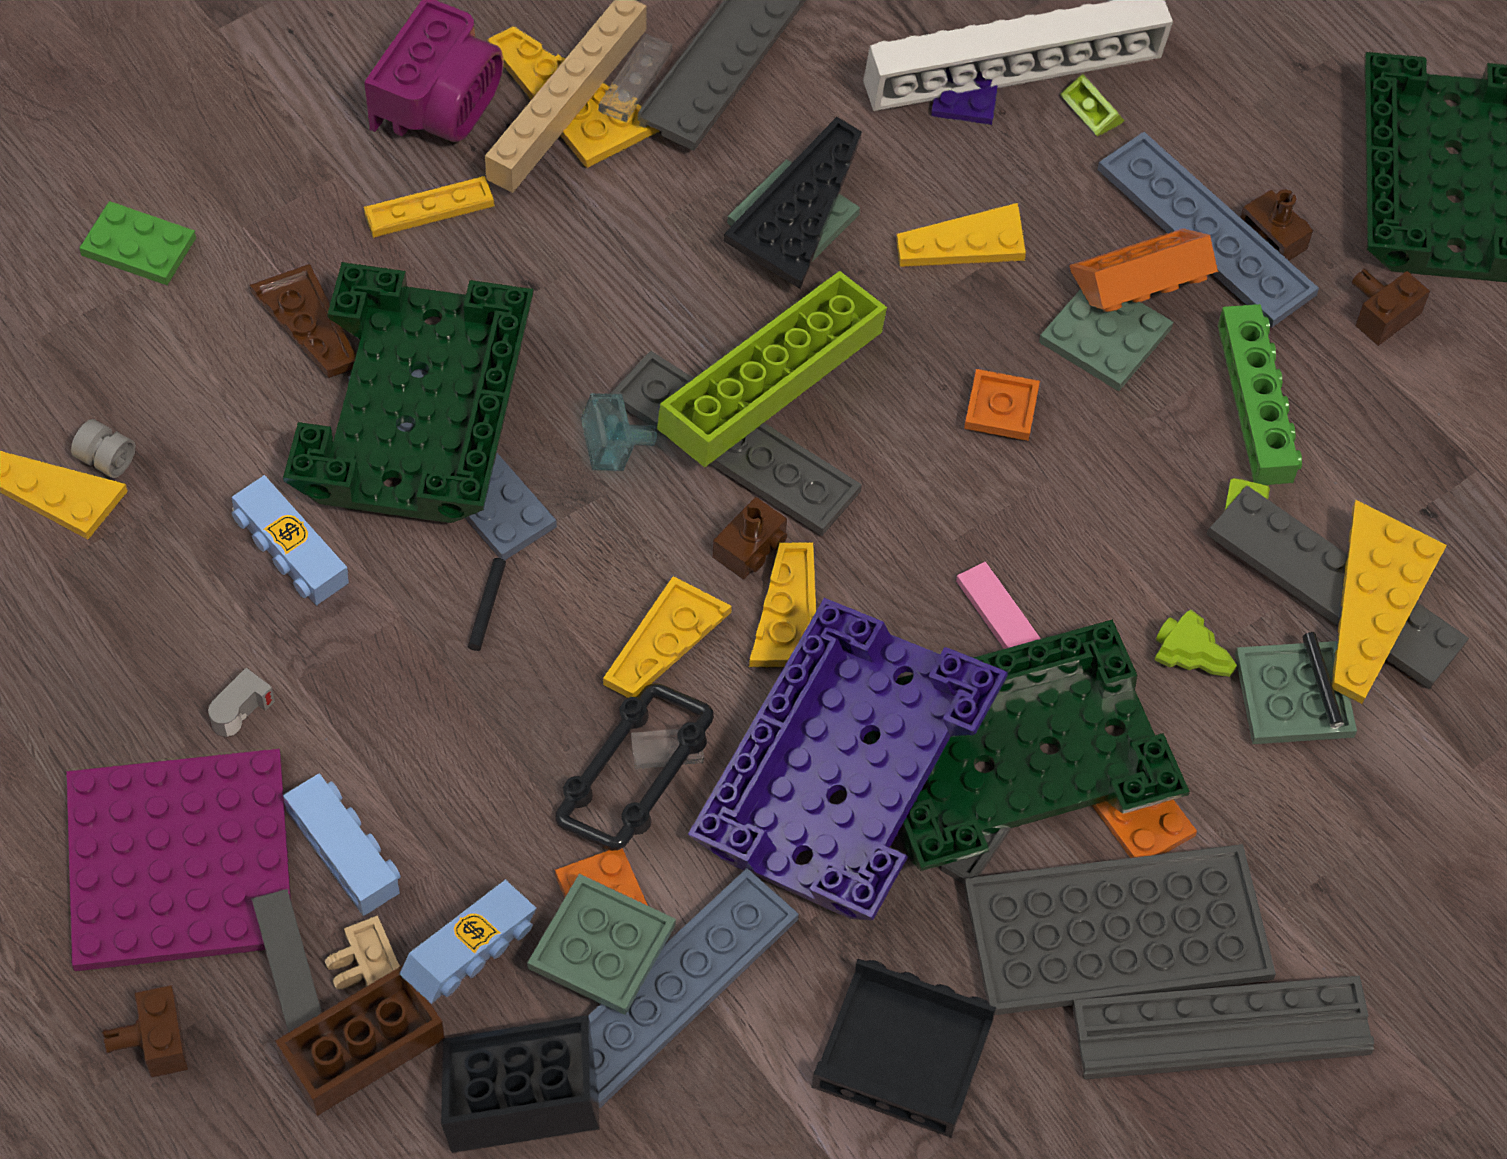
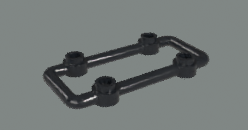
[555,683,714,851]

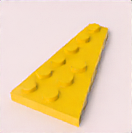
[1332,500,1447,704]

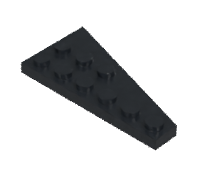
[724,117,862,289]

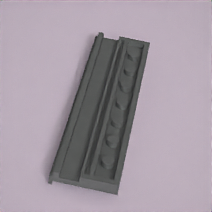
[637,0,806,151]
[1206,486,1469,690]
[1072,976,1375,1080]

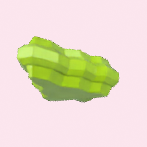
[1154,609,1237,677]

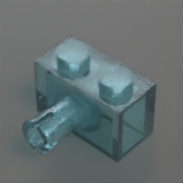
[581,393,657,471]

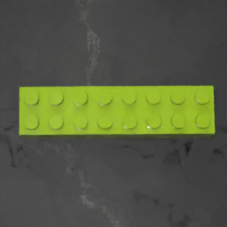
[657,271,887,468]

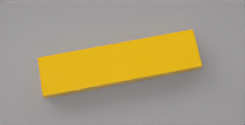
[364,176,494,238]

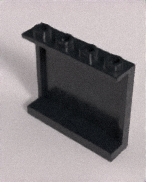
[812,959,997,1138]

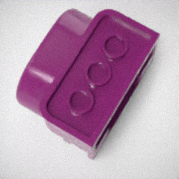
[364,0,504,142]

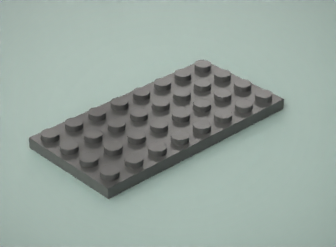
[963,844,1276,1015]

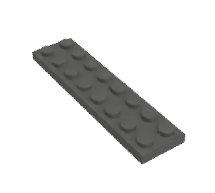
[611,351,862,536]

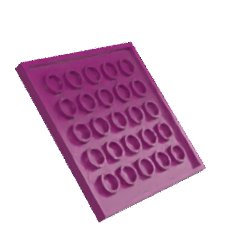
[66,749,291,972]

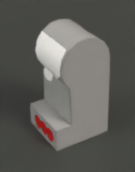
[208,668,275,737]

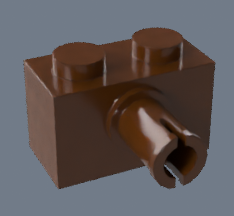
[1240,189,1313,261]
[1351,269,1430,346]
[712,497,788,580]
[103,985,188,1078]

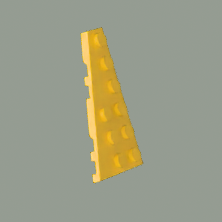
[488,26,660,168]

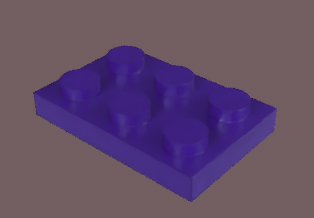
[931,68,998,125]

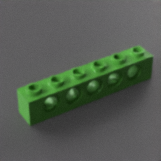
[1218,304,1302,485]

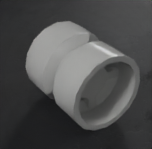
[71,419,136,478]

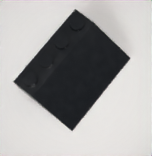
[441,1015,599,1153]

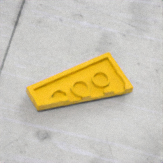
[896,203,1026,267]
[0,451,128,540]
[749,543,816,667]
[603,576,732,698]

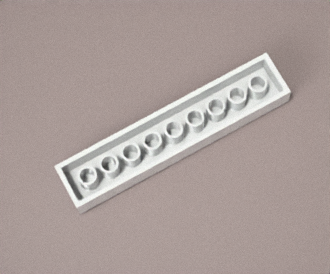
[863,0,1173,111]

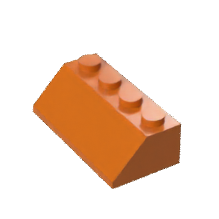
[1069,228,1218,312]

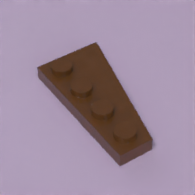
[250,264,356,378]

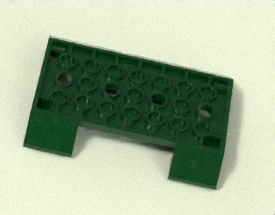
[1364,52,1507,283]
[283,262,534,523]
[863,619,1190,871]

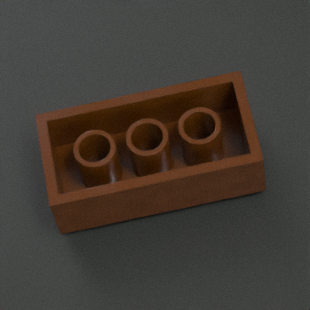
[275,964,445,1116]

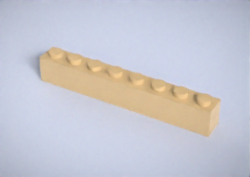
[485,0,646,193]

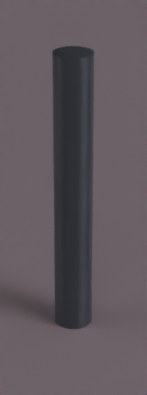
[468,558,506,651]
[1302,632,1344,728]

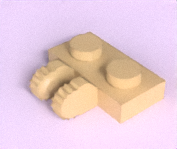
[325,915,400,990]

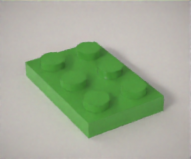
[80,201,196,285]

